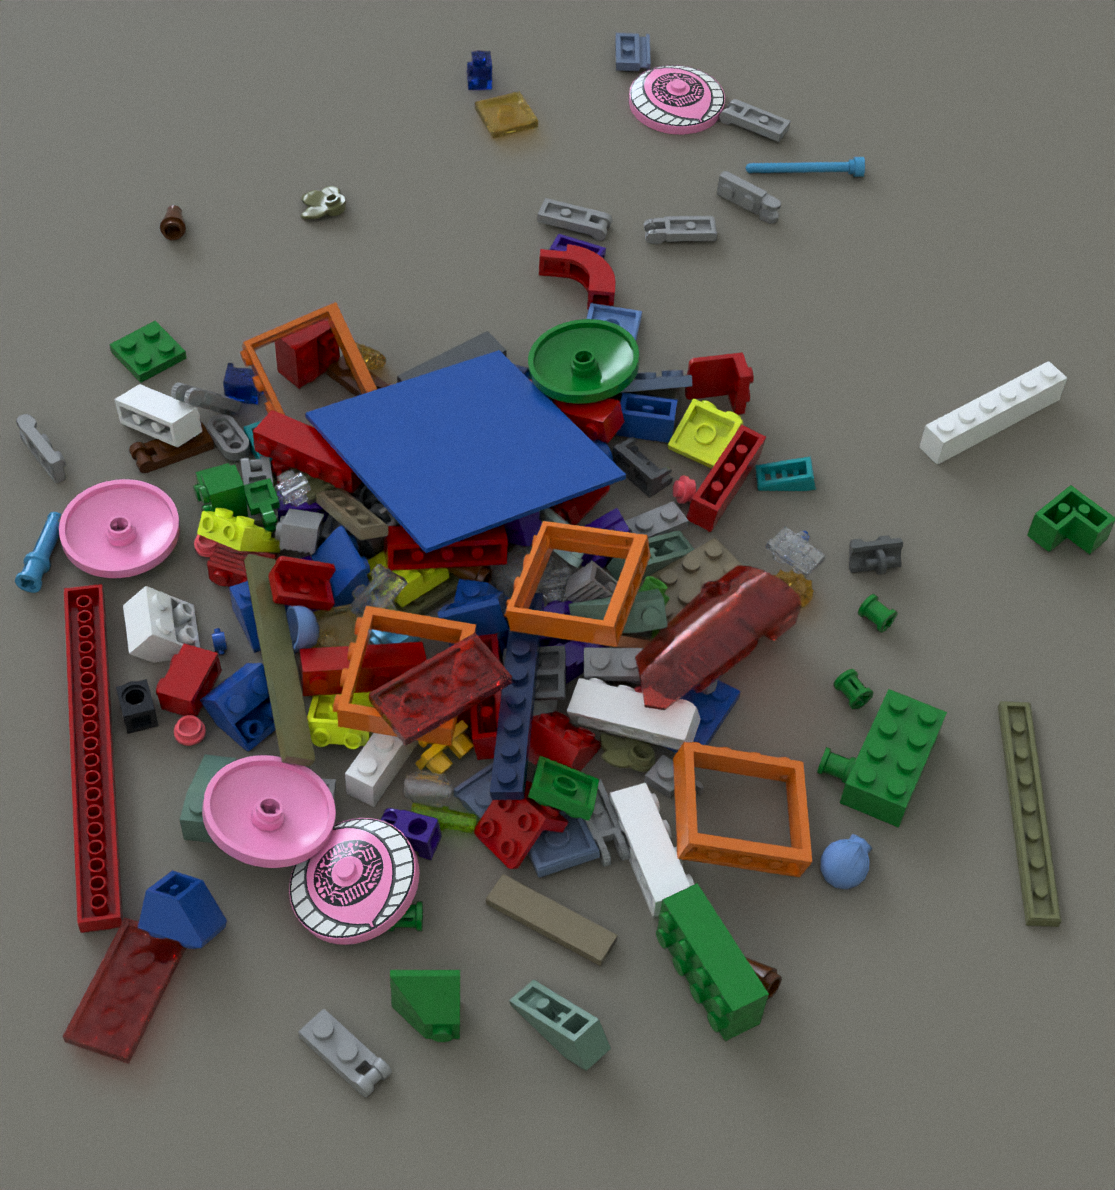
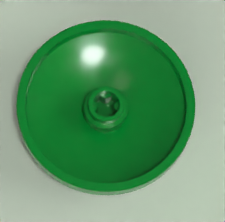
[528,319,640,404]

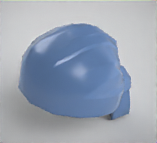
[286,606,320,655]
[820,834,873,890]

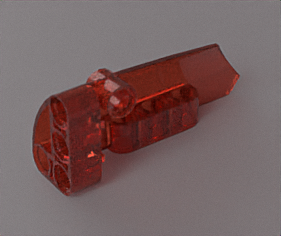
[635,565,801,711]

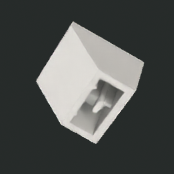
[123,586,200,663]

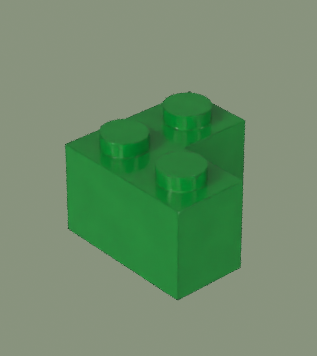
[193,463,248,518]
[1027,485,1115,555]

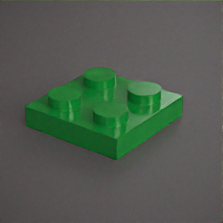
[109,320,187,383]
[528,756,599,821]

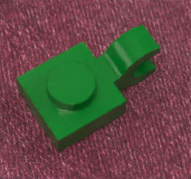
[244,478,280,532]

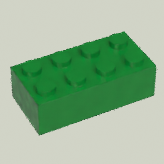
[840,689,947,828]
[656,883,769,1041]

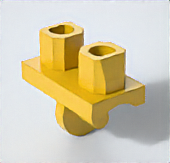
[415,720,474,778]

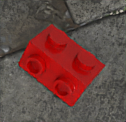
[268,556,336,611]

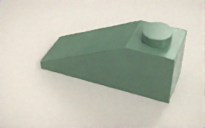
[606,530,694,581]
[569,589,668,633]
[180,754,236,843]
[509,980,611,1071]

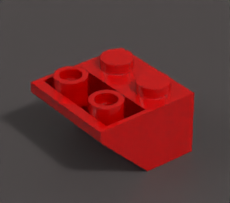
[275,320,340,389]
[528,711,601,772]

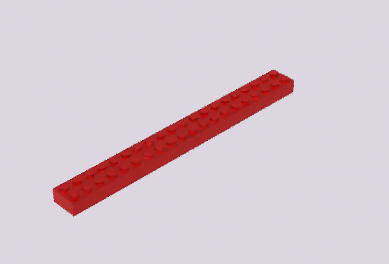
[64,584,123,933]

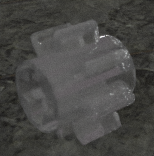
[274,470,311,507]

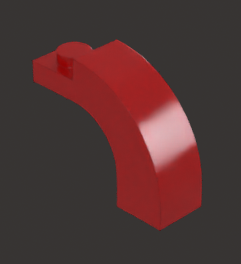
[539,244,616,309]

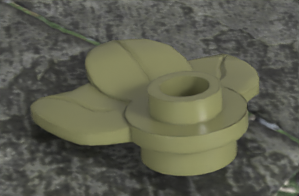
[301,186,346,219]
[600,733,655,772]

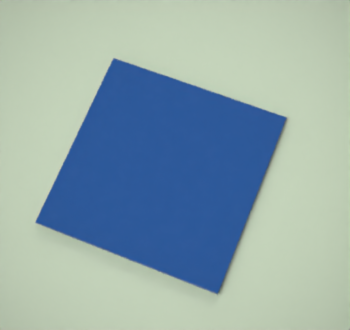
[305,350,626,553]

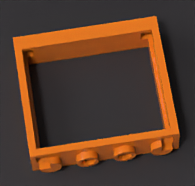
[240,302,377,415]
[504,521,651,647]
[333,606,476,746]
[673,742,812,877]

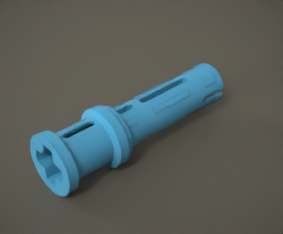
[15,512,61,593]

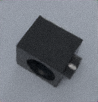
[116,679,159,734]

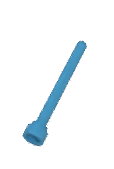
[746,157,865,177]

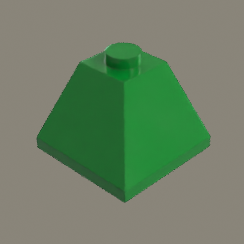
[390,970,460,1042]

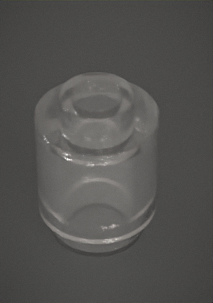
[403,771,452,806]

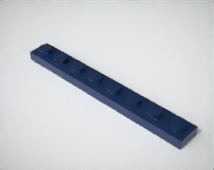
[490,593,545,800]

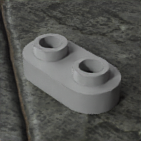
[207,414,250,461]

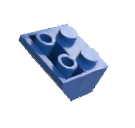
[616,392,678,443]
[311,525,372,616]
[200,663,276,751]
[138,870,227,949]

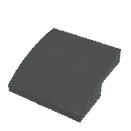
[502,645,566,701]

